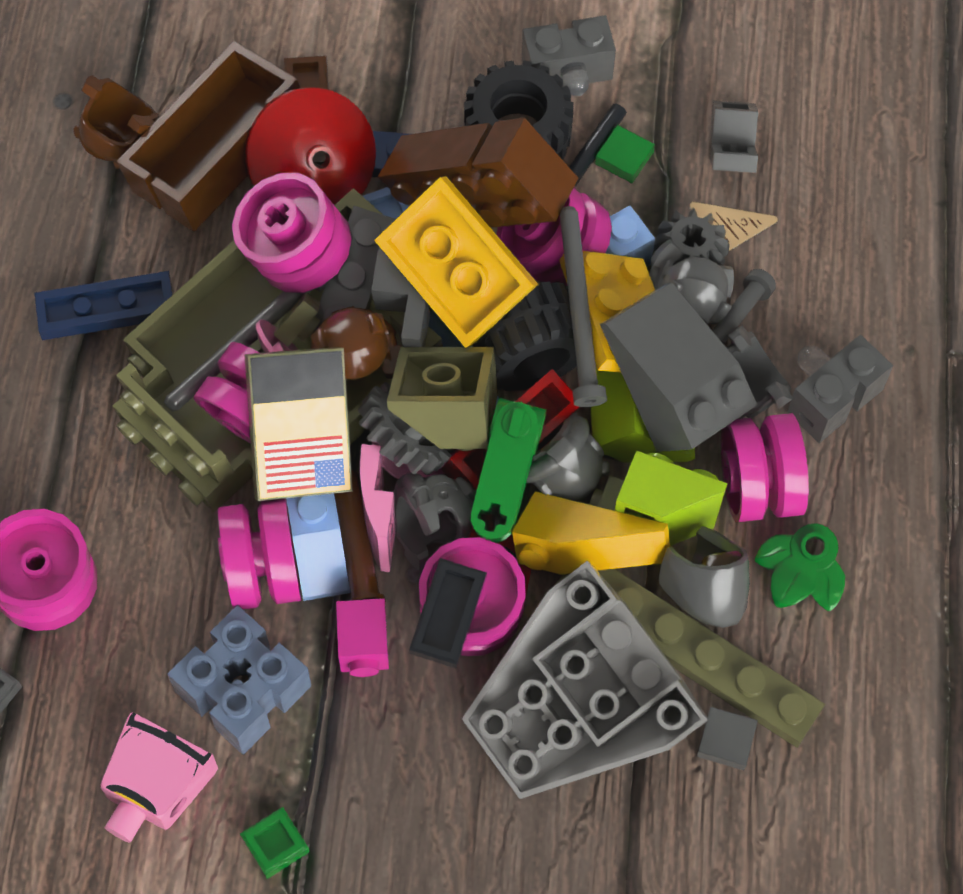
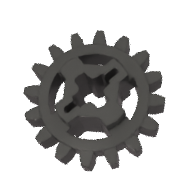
[358,382,453,476]

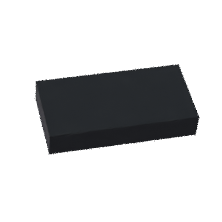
[409,558,487,669]

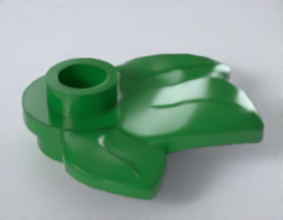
[754,523,845,611]

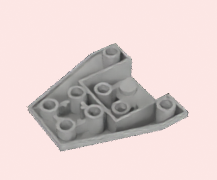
[462,561,708,799]

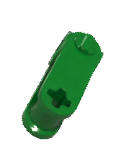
[471,398,546,543]

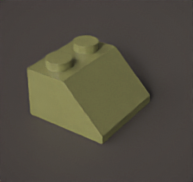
[387,347,498,451]

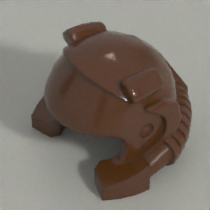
[74,75,160,168]
[310,306,401,379]

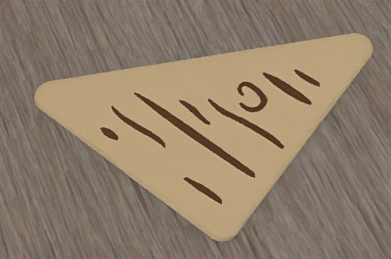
[690,202,778,251]

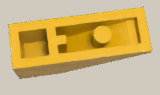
[512,491,670,575]

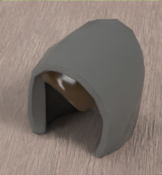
[659,526,750,627]

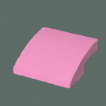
[360,444,396,572]

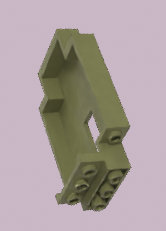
[113,188,443,512]

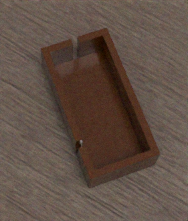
[116,41,301,232]
[378,117,578,227]

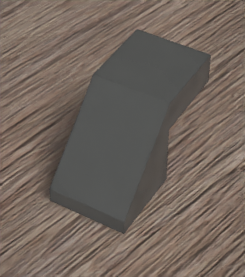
[710,101,759,173]
[371,248,430,347]

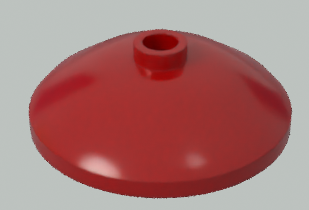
[245,87,376,205]

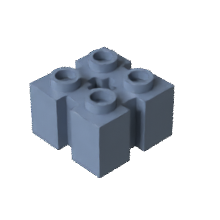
[167,605,311,755]

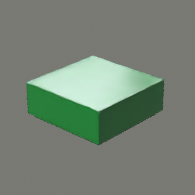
[595,125,655,183]
[240,807,310,879]

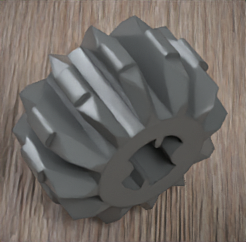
[653,208,729,265]

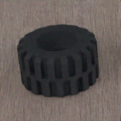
[464,60,574,160]
[472,282,577,391]

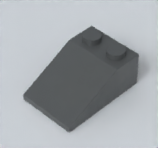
[600,282,757,452]

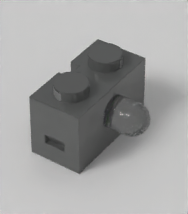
[521,15,616,97]
[787,334,893,443]

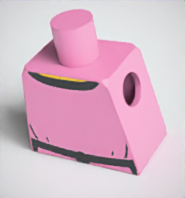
[101,712,218,843]

